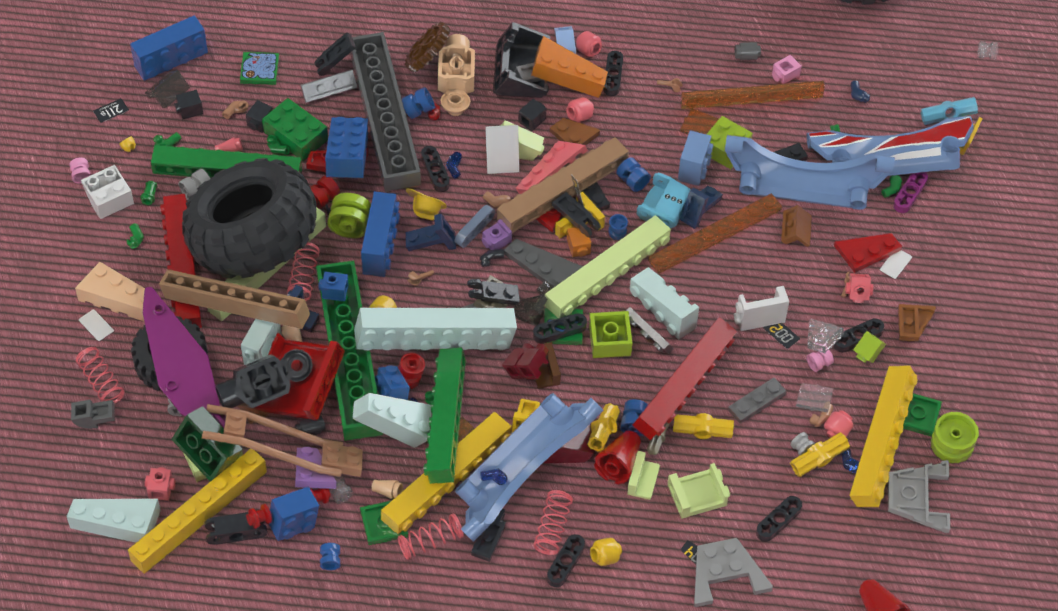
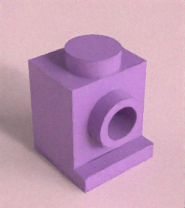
[482,219,512,250]

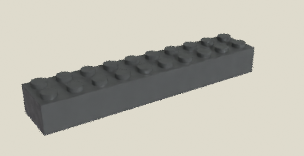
[350,32,421,192]

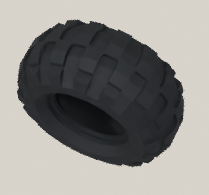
[182,158,317,279]

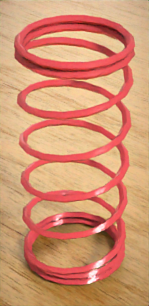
[287,242,320,301]
[76,347,125,404]
[534,490,573,555]
[398,513,464,560]

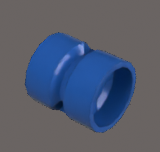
[402,87,435,119]
[616,157,651,192]
[620,399,648,436]

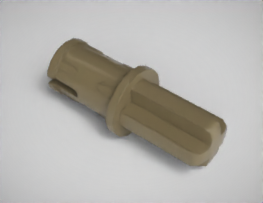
[647,422,670,455]

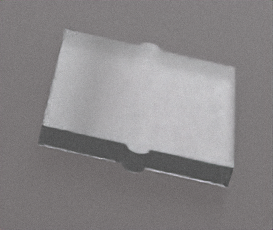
[796,383,834,412]

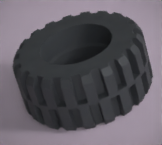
[131,316,208,391]

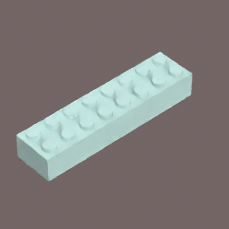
[354,308,517,350]

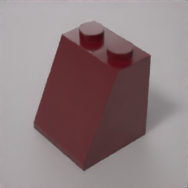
[542,424,595,464]

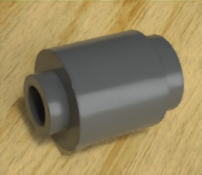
[734,42,761,60]

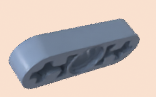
[455,205,495,248]

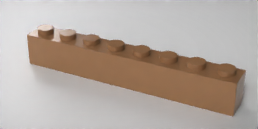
[497,137,629,233]
[159,269,310,329]

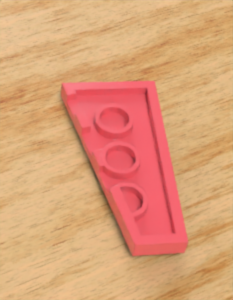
[516,141,588,194]

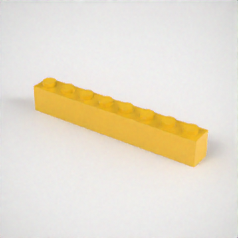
[849,366,917,507]
[381,412,512,534]
[128,449,267,574]

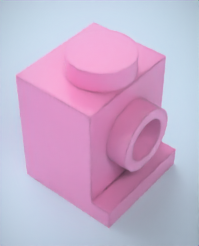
[772,55,802,84]

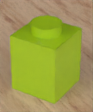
[853,331,886,363]

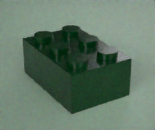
[171,406,243,482]

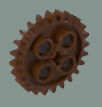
[404,21,451,72]

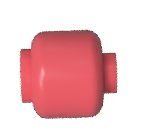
[576,31,602,57]
[566,97,594,123]
[824,410,854,438]

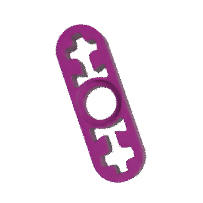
[894,172,928,213]

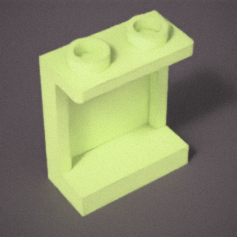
[668,463,730,519]

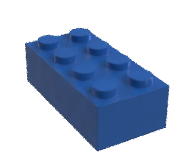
[130,15,208,81]
[325,117,369,178]
[361,191,400,277]

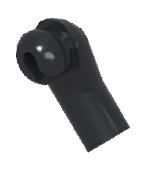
[479,249,504,267]

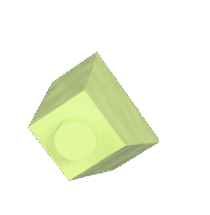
[486,120,544,161]

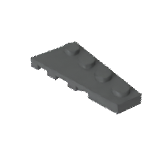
[504,239,583,289]

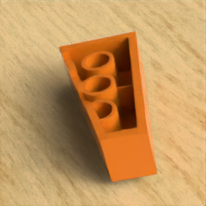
[531,36,608,98]

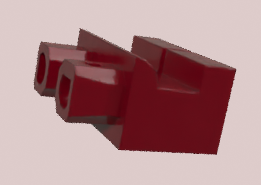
[502,343,549,379]

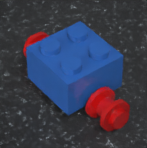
[246,486,331,541]

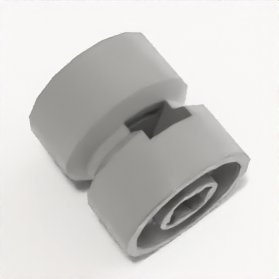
[178,169,210,200]

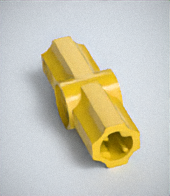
[587,403,620,452]
[673,413,734,439]
[790,432,850,477]

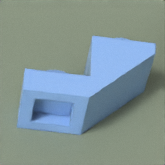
[554,26,576,54]

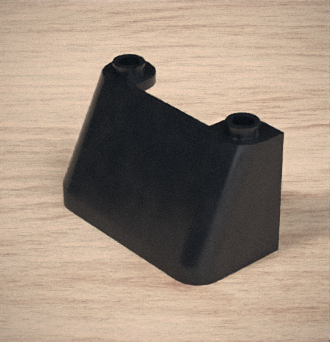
[493,22,550,98]

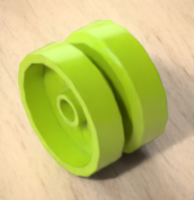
[327,193,371,239]
[931,412,979,463]

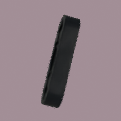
[603,51,623,96]
[421,146,450,192]
[533,313,587,344]
[833,318,884,353]
[756,496,802,542]
[547,534,585,588]

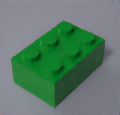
[262,98,328,161]

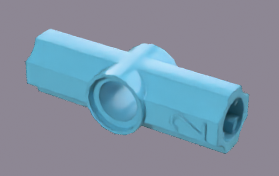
[921,97,978,125]

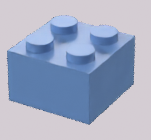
[678,131,713,186]

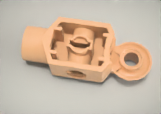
[438,34,475,116]

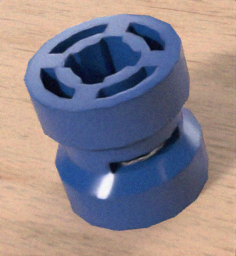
[608,214,628,240]
[320,543,340,570]

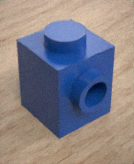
[318,272,349,301]

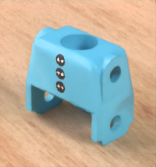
[636,172,690,228]

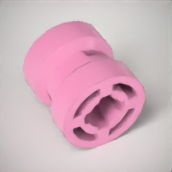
[70,158,91,184]
[807,346,834,372]

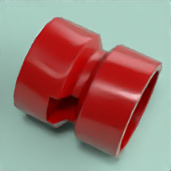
[310,175,340,209]
[398,353,425,389]

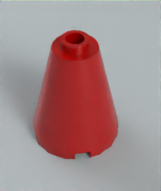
[594,431,641,484]
[859,579,911,611]

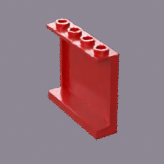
[254,333,345,420]

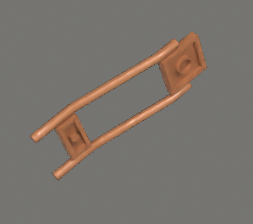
[202,404,363,477]

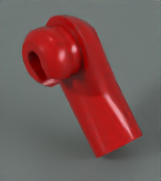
[428,102,441,121]

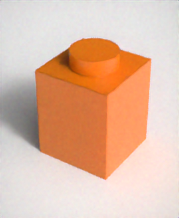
[567,227,591,258]

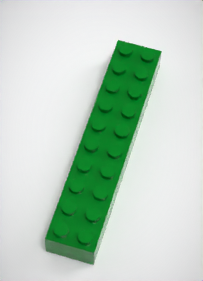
[316,260,383,441]

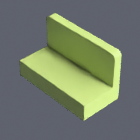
[627,451,660,500]

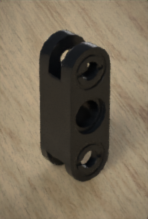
[204,512,268,545]

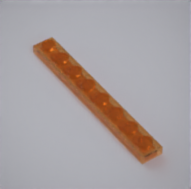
[680,81,825,109]
[648,193,782,274]

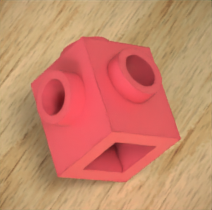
[845,273,873,303]
[145,467,176,501]

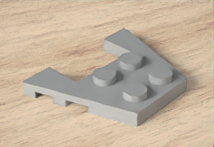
[888,460,950,533]
[694,538,773,607]

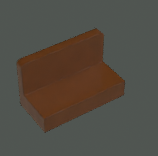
[535,342,561,389]

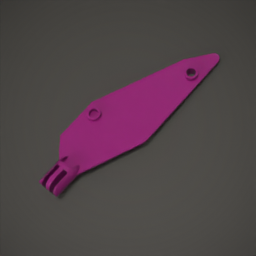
[142,287,226,428]

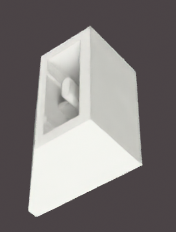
[81,165,134,219]

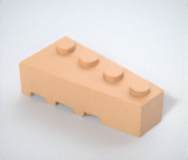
[75,262,161,321]

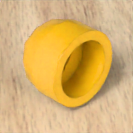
[119,136,136,152]

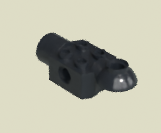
[215,349,313,408]

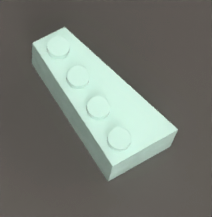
[630,267,699,340]
[353,393,432,448]
[67,499,161,543]

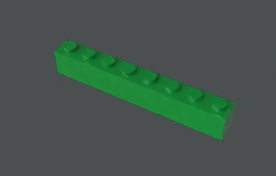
[151,145,302,179]
[424,347,466,484]

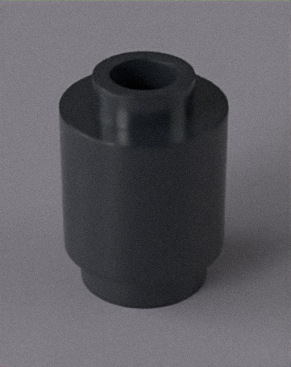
[295,415,326,435]

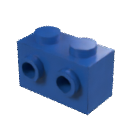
[375,365,410,400]

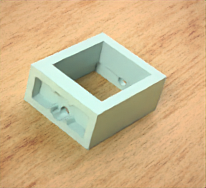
[241,319,282,365]

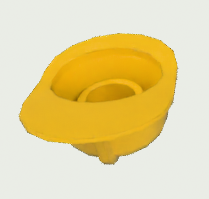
[406,188,447,220]

